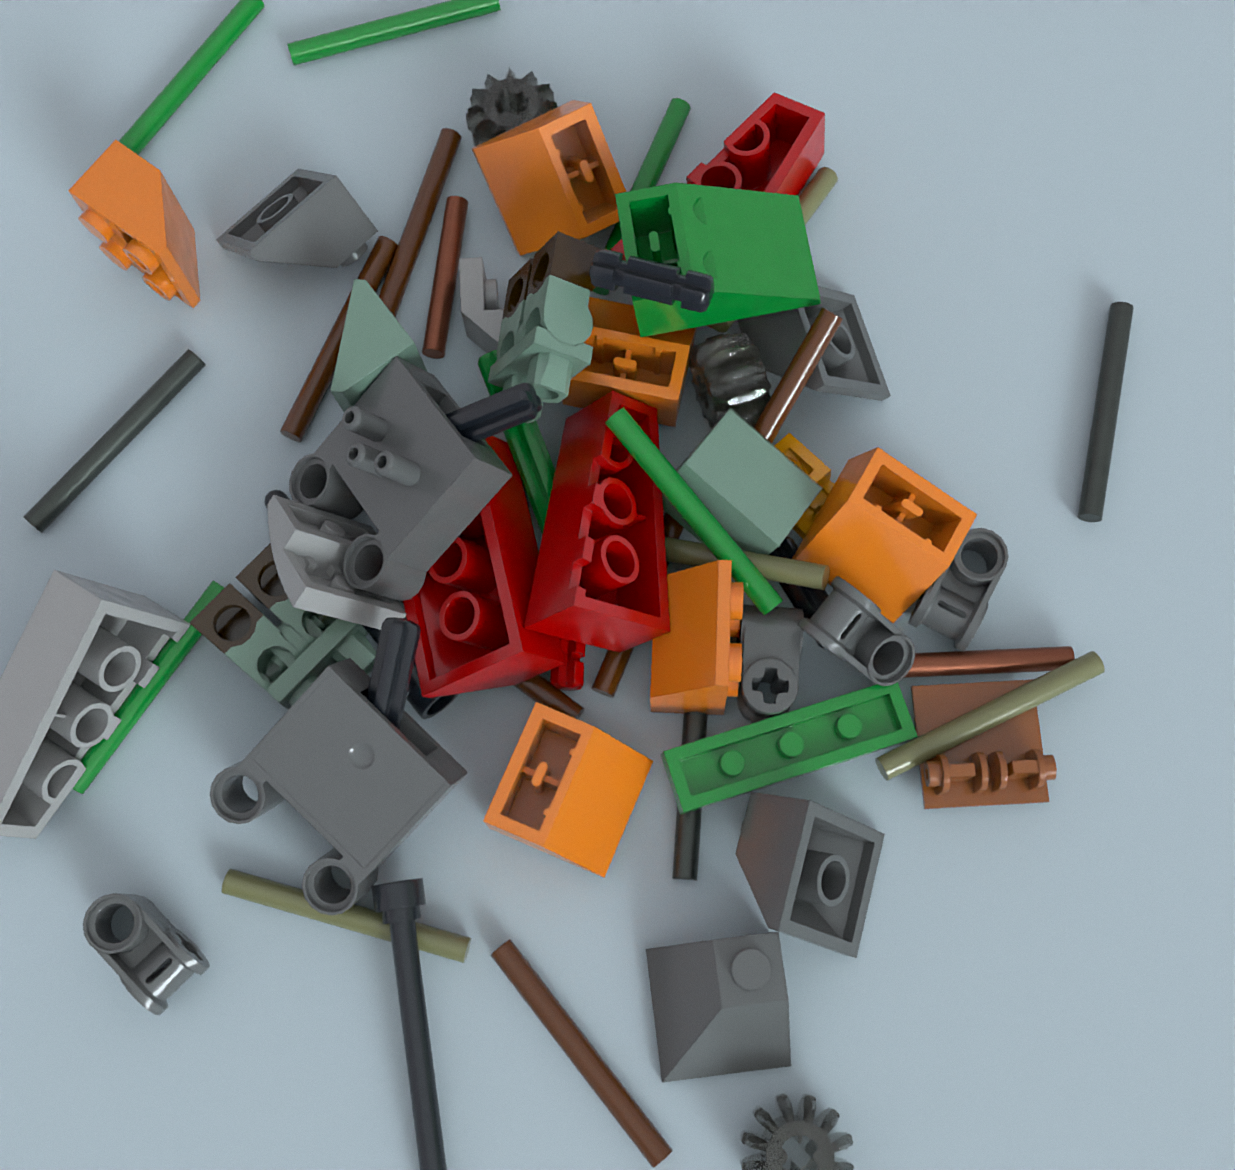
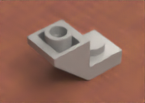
[459,257,504,353]

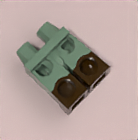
[488,231,600,423]
[190,543,376,710]

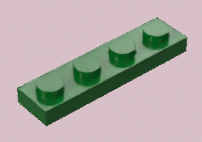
[661,682,918,815]

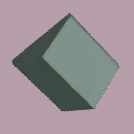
[331,279,427,412]
[662,408,822,555]

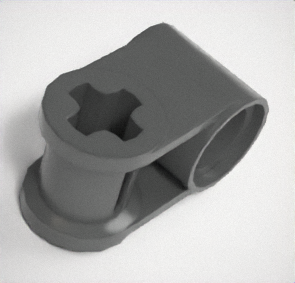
[908,528,1009,652]
[797,576,915,686]
[737,604,804,723]
[83,893,210,1015]

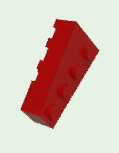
[611,92,825,329]
[524,391,670,653]

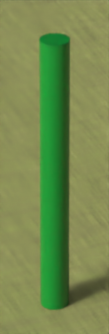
[119,0,265,155]
[287,0,500,66]
[592,98,691,296]
[605,407,783,615]
[72,580,224,794]

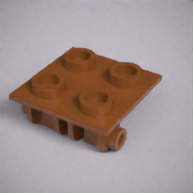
[911,679,1057,809]

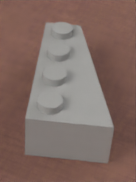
[0,570,191,839]

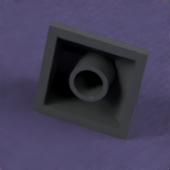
[216,169,378,268]
[737,286,891,401]
[735,792,885,958]
[646,932,791,1082]

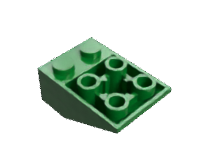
[615,182,821,337]

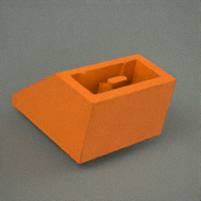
[471,100,626,256]
[68,140,200,308]
[562,297,698,427]
[792,447,977,623]
[650,560,744,715]
[483,702,653,878]

